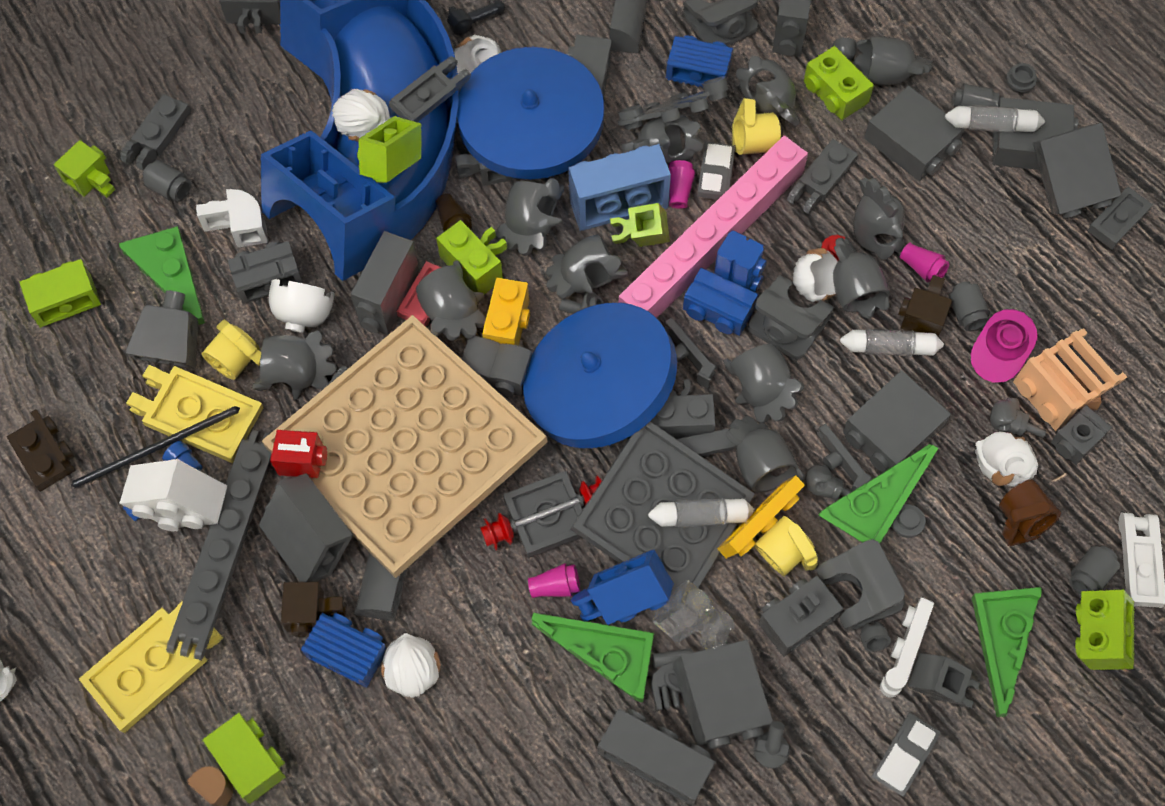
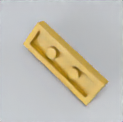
[717,475,805,559]

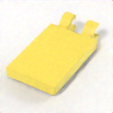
[126,365,263,463]
[79,601,223,733]

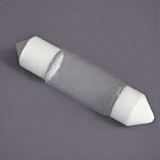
[945,105,1045,133]
[840,329,944,356]
[648,498,754,528]

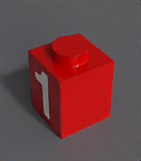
[270,430,327,478]

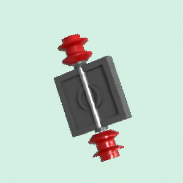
[480,471,601,558]

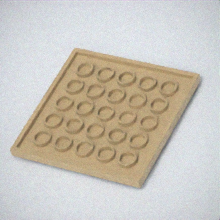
[262,315,548,578]

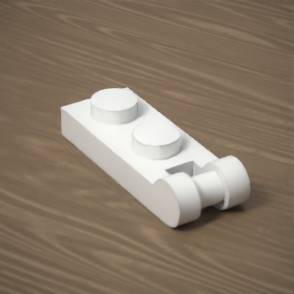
[1118,513,1165,608]
[880,597,934,698]

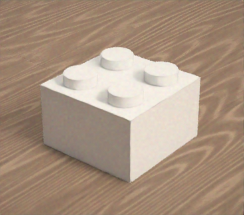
[120,459,227,531]

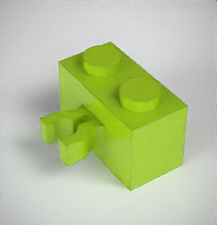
[436,220,507,294]

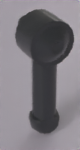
[447,0,506,35]

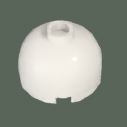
[269,279,335,333]

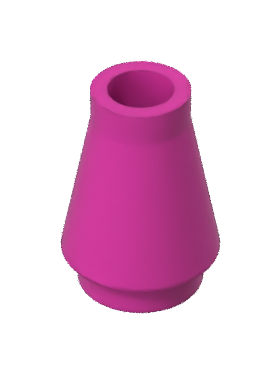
[668,160,696,209]
[900,243,950,283]
[528,563,581,598]

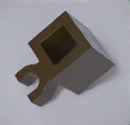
[898,275,952,337]
[281,582,347,637]

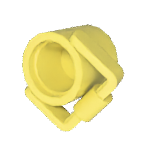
[732,98,781,155]
[201,319,261,380]
[754,516,818,576]

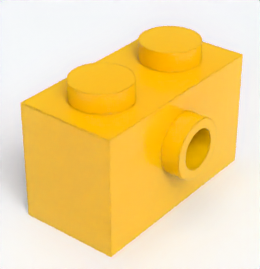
[482,277,530,346]

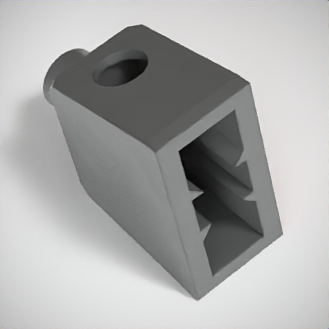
[126,290,198,369]

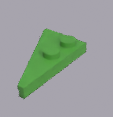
[119,226,205,325]
[818,444,938,543]
[972,587,1042,717]
[532,613,654,702]

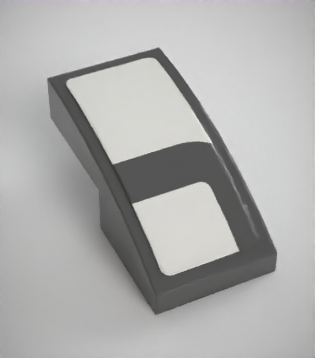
[697,142,735,200]
[872,712,941,797]

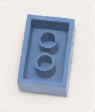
[569,144,671,231]

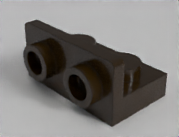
[6,409,76,492]

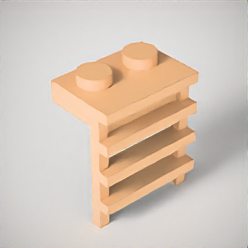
[1013,328,1127,431]

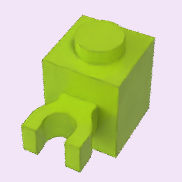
[53,140,116,198]
[610,203,670,247]

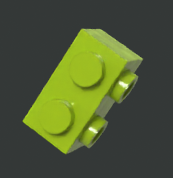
[804,46,874,120]
[357,116,421,183]
[19,259,101,328]
[1075,590,1134,670]
[202,713,286,804]

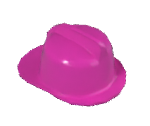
[971,309,1038,383]

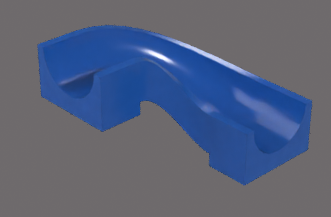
[261,0,459,281]

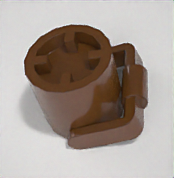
[999,480,1061,546]

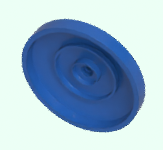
[457,47,604,179]
[523,303,677,448]

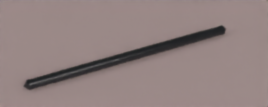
[71,406,240,488]

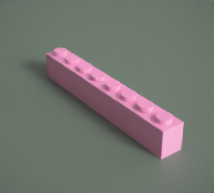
[619,136,808,318]

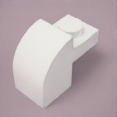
[196,189,268,248]

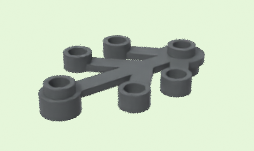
[617,77,729,130]

